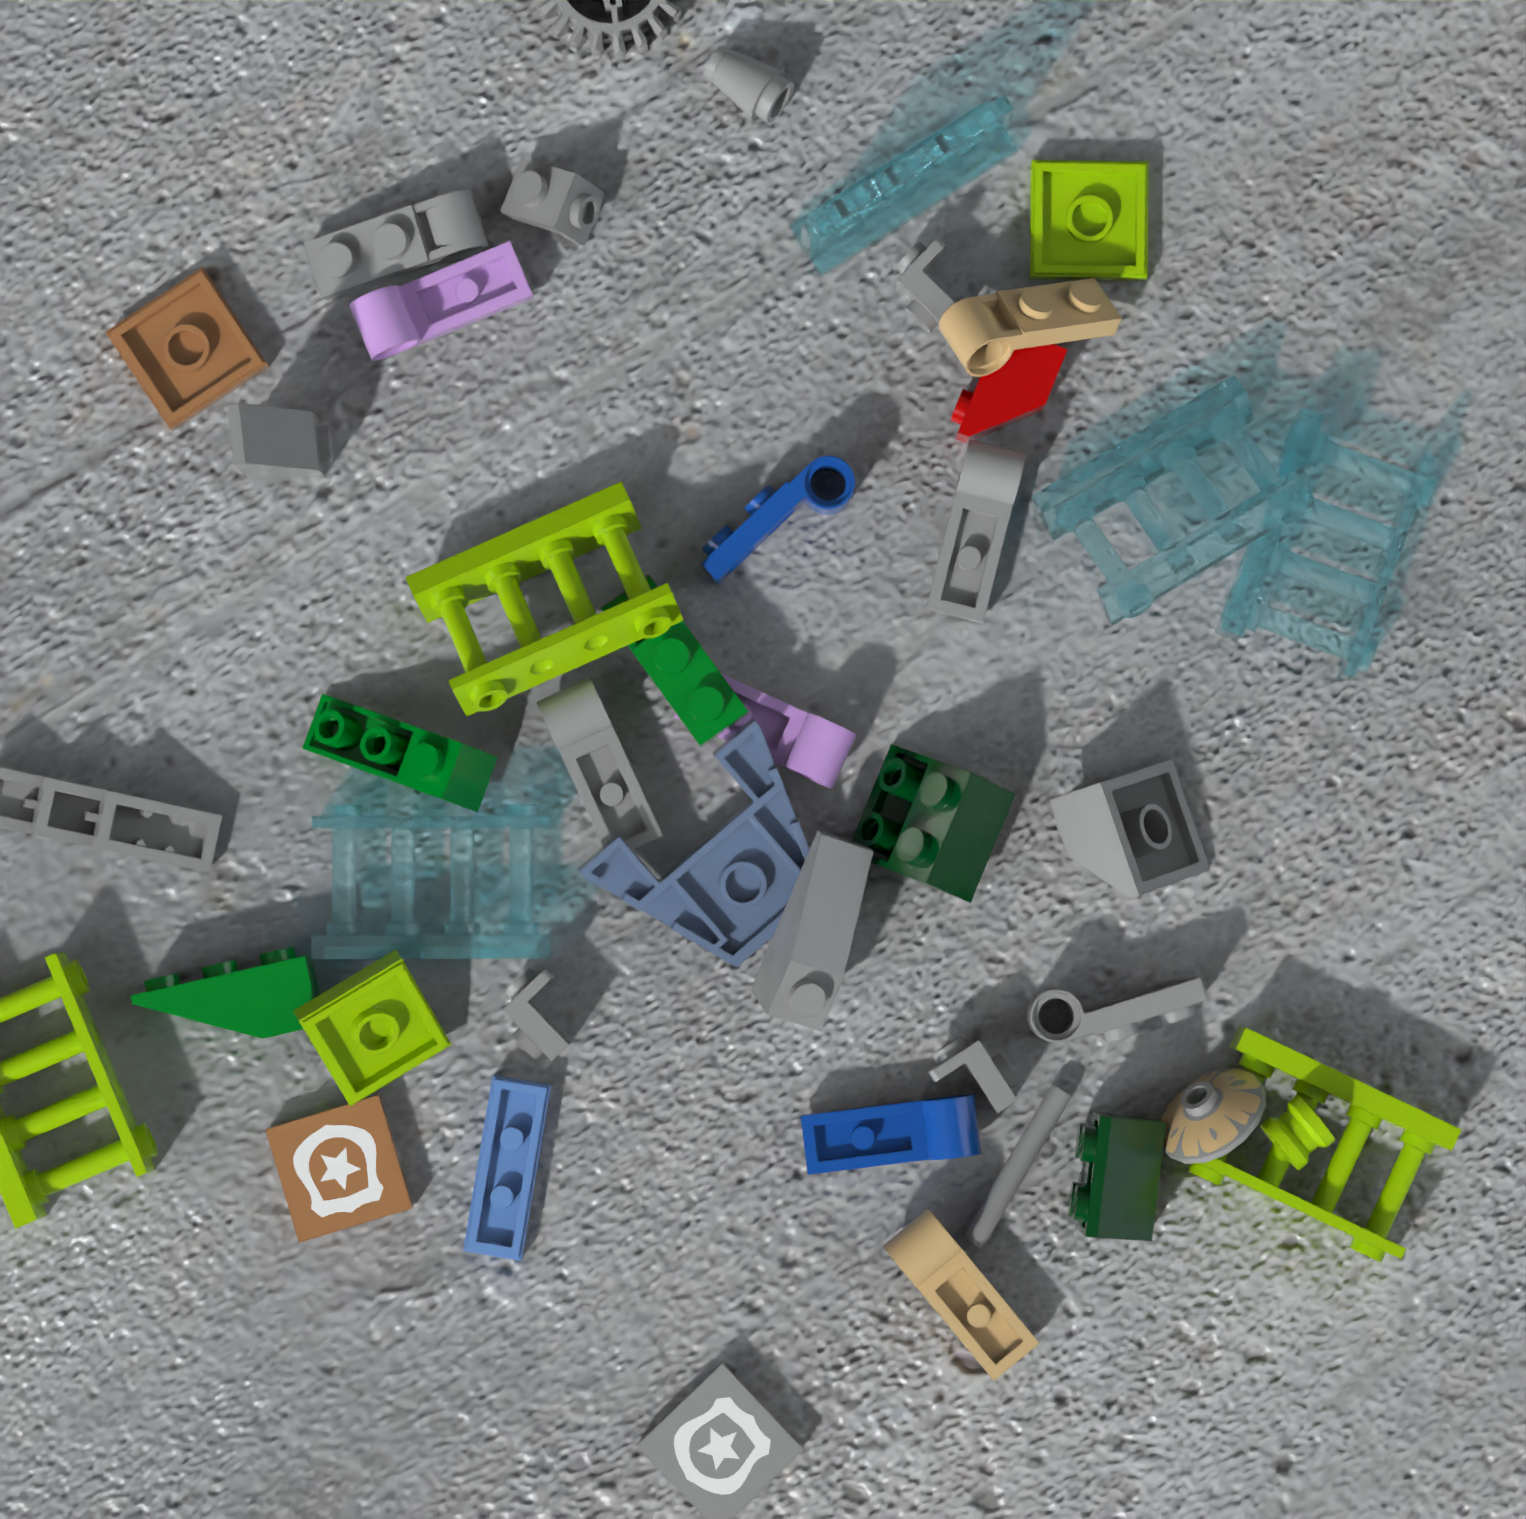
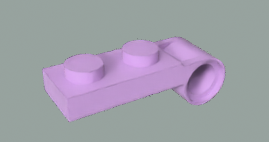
[349,241,534,361]
[674,673,857,789]

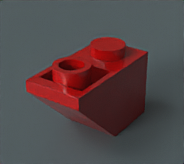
[950,344,1068,443]

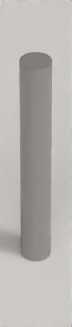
[963,1084,1072,1249]

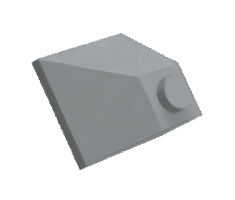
[1049,759,1210,899]

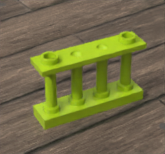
[405,481,684,717]
[0,953,158,1229]
[1188,1026,1462,1263]

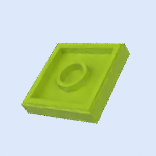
[1029,160,1149,281]
[293,949,452,1106]

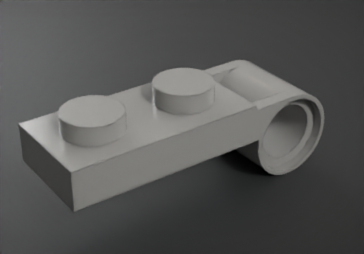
[304,189,489,300]
[925,439,1026,624]
[537,677,663,850]
[1026,977,1208,1043]

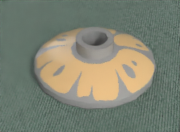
[1160,1067,1266,1164]

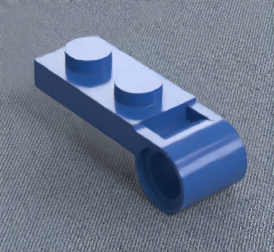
[701,456,855,585]
[800,1094,982,1175]

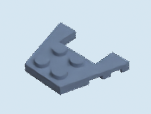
[578,718,810,968]

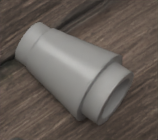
[703,46,794,123]

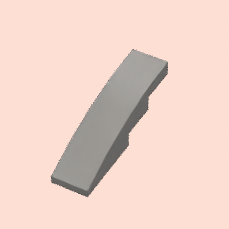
[0,767,223,873]

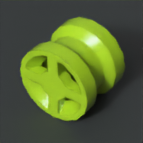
[1260,1094,1335,1171]

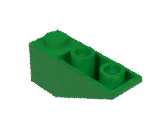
[302,694,498,813]
[130,947,320,1039]

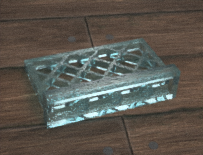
[789,94,1018,278]

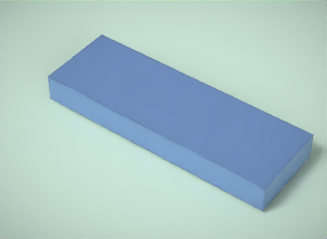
[463,1075,552,1261]

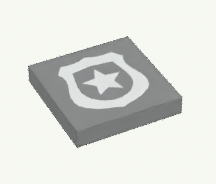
[636,1361,804,1519]

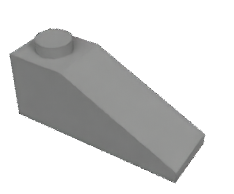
[227,403,333,484]
[751,830,874,1031]

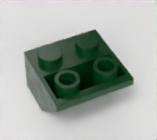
[851,744,1016,903]
[1068,1111,1166,1241]

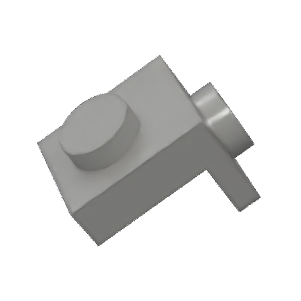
[500,158,604,245]
[895,238,955,333]
[502,968,571,1061]
[927,1036,1019,1113]

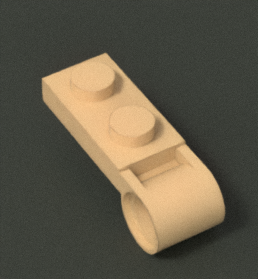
[939,278,1122,377]
[883,1208,1039,1381]

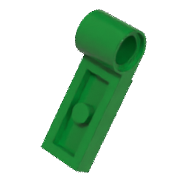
[600,574,749,748]

